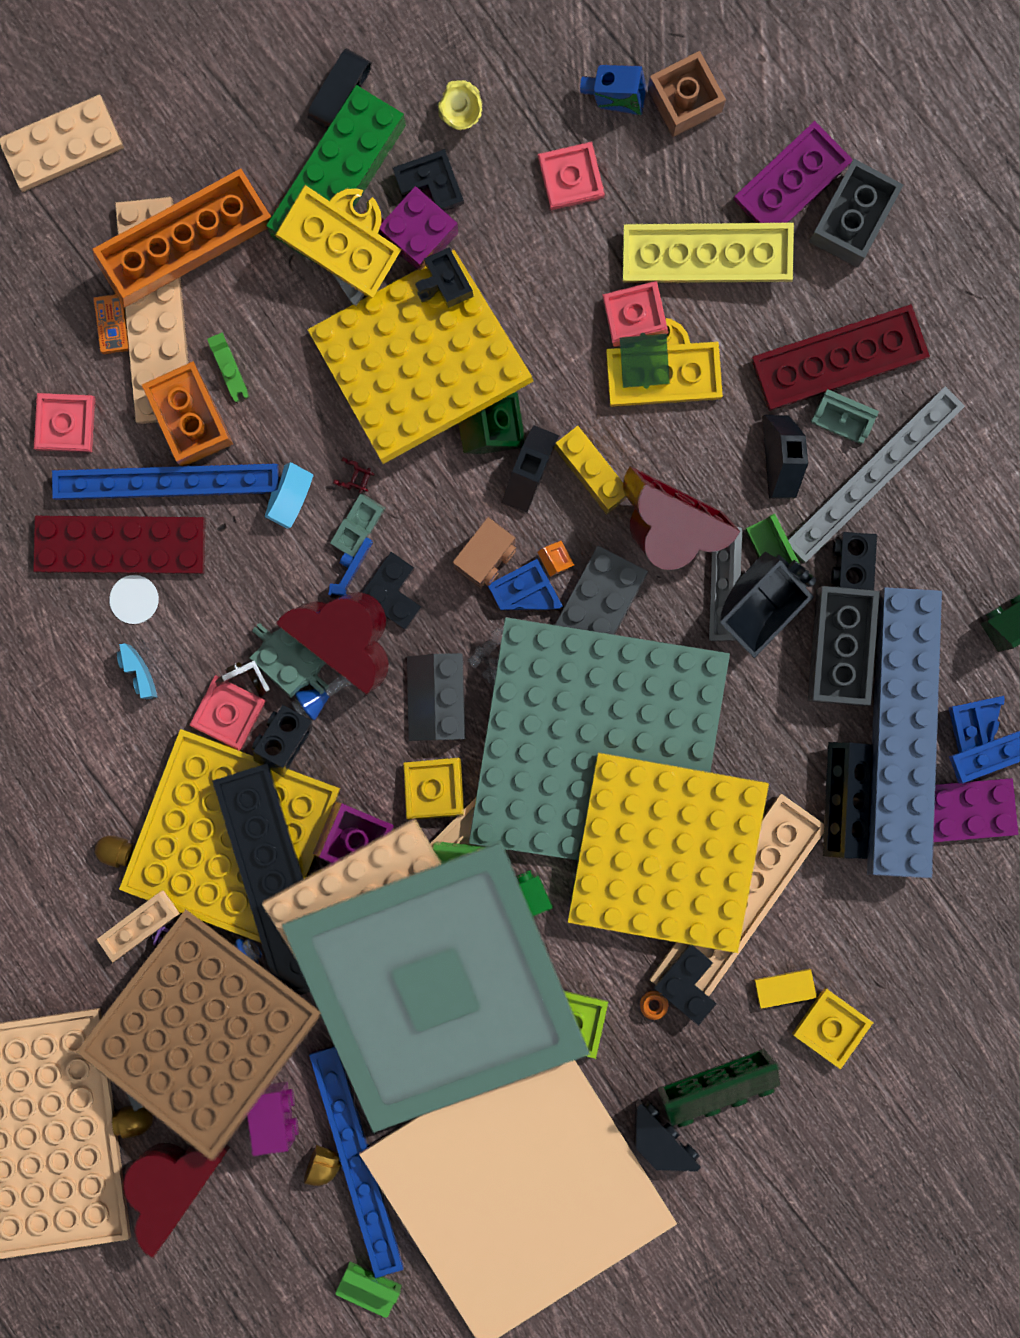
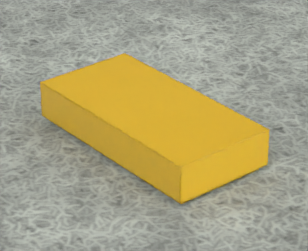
[754,968,817,1009]

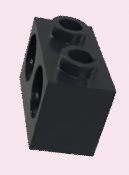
[831,532,877,591]
[251,705,312,777]

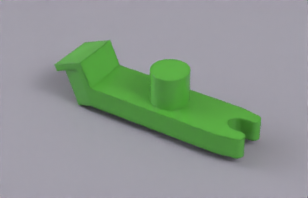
[207,332,249,403]

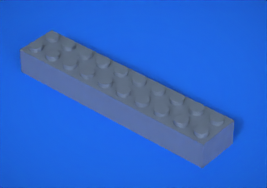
[867,587,942,878]

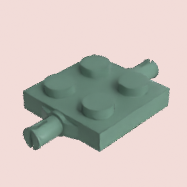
[250,623,329,698]

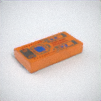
[94,294,129,354]

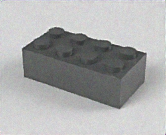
[808,586,879,706]

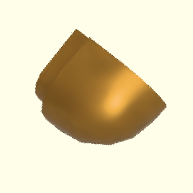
[95,835,134,868]
[112,1106,153,1139]
[304,1145,341,1186]

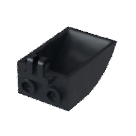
[720,551,816,658]

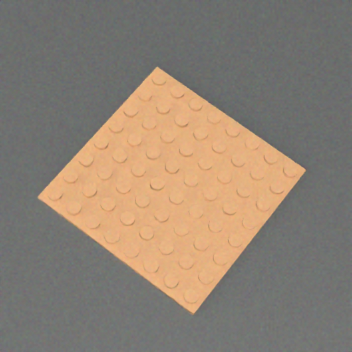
[360,1060,677,1338]

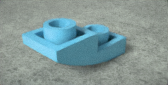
[265,462,313,529]
[117,643,157,699]

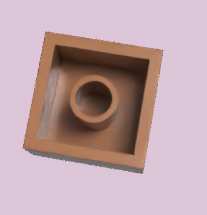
[647,51,726,137]
[453,517,516,589]

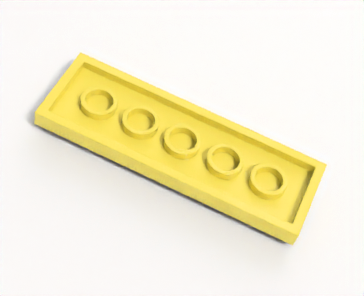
[623,223,794,283]

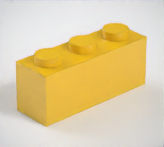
[555,426,627,514]

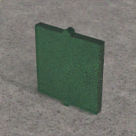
[619,333,670,389]

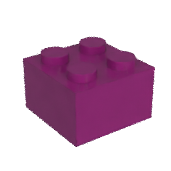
[379,186,458,270]
[313,801,394,863]
[247,1082,299,1156]

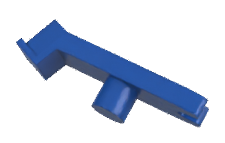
[328,537,373,597]

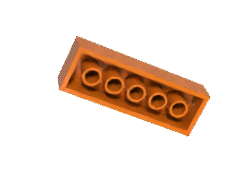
[92,168,271,308]

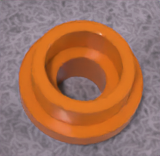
[640,991,669,1020]

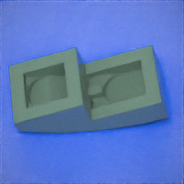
[330,494,386,557]

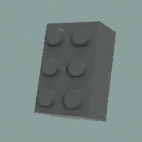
[809,159,904,268]

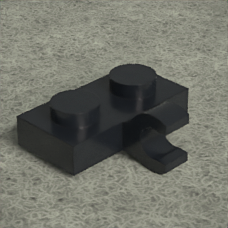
[415,247,474,308]

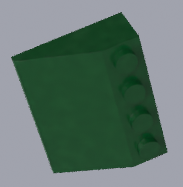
[658,1049,780,1127]

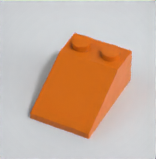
[142,361,233,466]

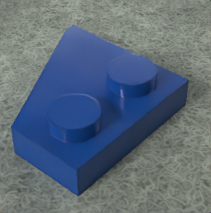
[488,558,563,611]
[948,696,1005,753]

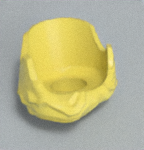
[438,81,482,130]

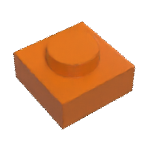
[537,541,574,577]

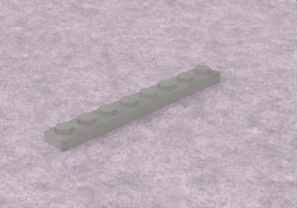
[788,386,965,564]

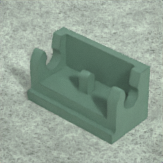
[810,389,879,445]

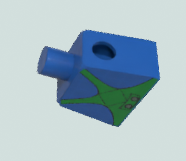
[580,65,647,115]

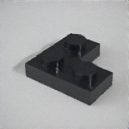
[393,149,464,211]
[362,552,422,630]
[654,944,717,1026]

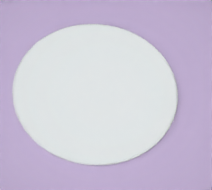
[110,575,159,624]

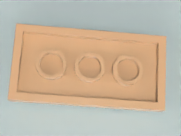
[0,94,124,192]

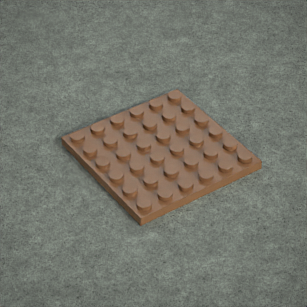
[76,910,321,1160]

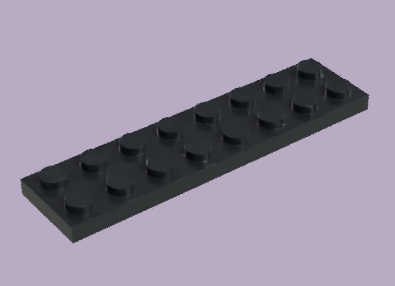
[212,764,311,995]

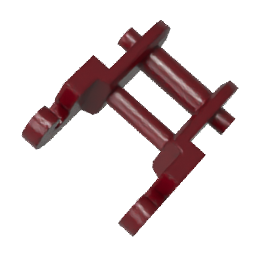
[333,457,375,494]

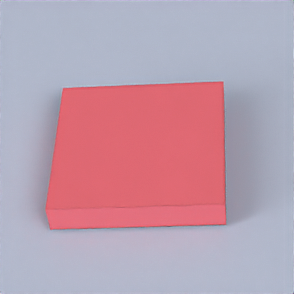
[538,142,605,210]
[602,281,669,347]
[34,393,95,453]
[189,675,266,751]

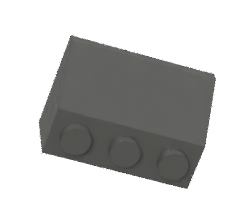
[407,653,465,741]

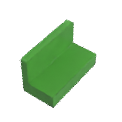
[745,513,799,564]
[336,1261,402,1318]

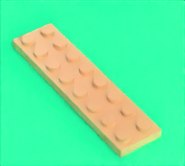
[116,197,188,424]
[649,793,824,996]

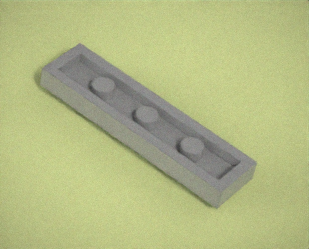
[709,527,742,641]

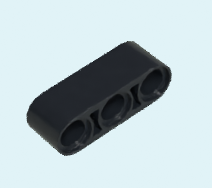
[307,48,372,130]

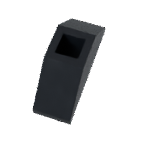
[762,415,808,499]
[501,425,559,514]
[634,1098,701,1171]

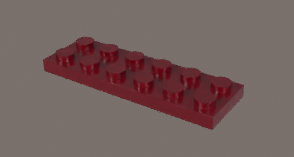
[751,304,930,411]
[34,516,206,574]

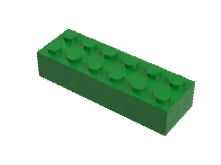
[266,85,406,265]

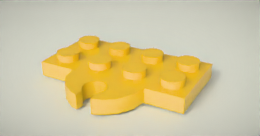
[274,185,401,299]
[606,318,723,407]

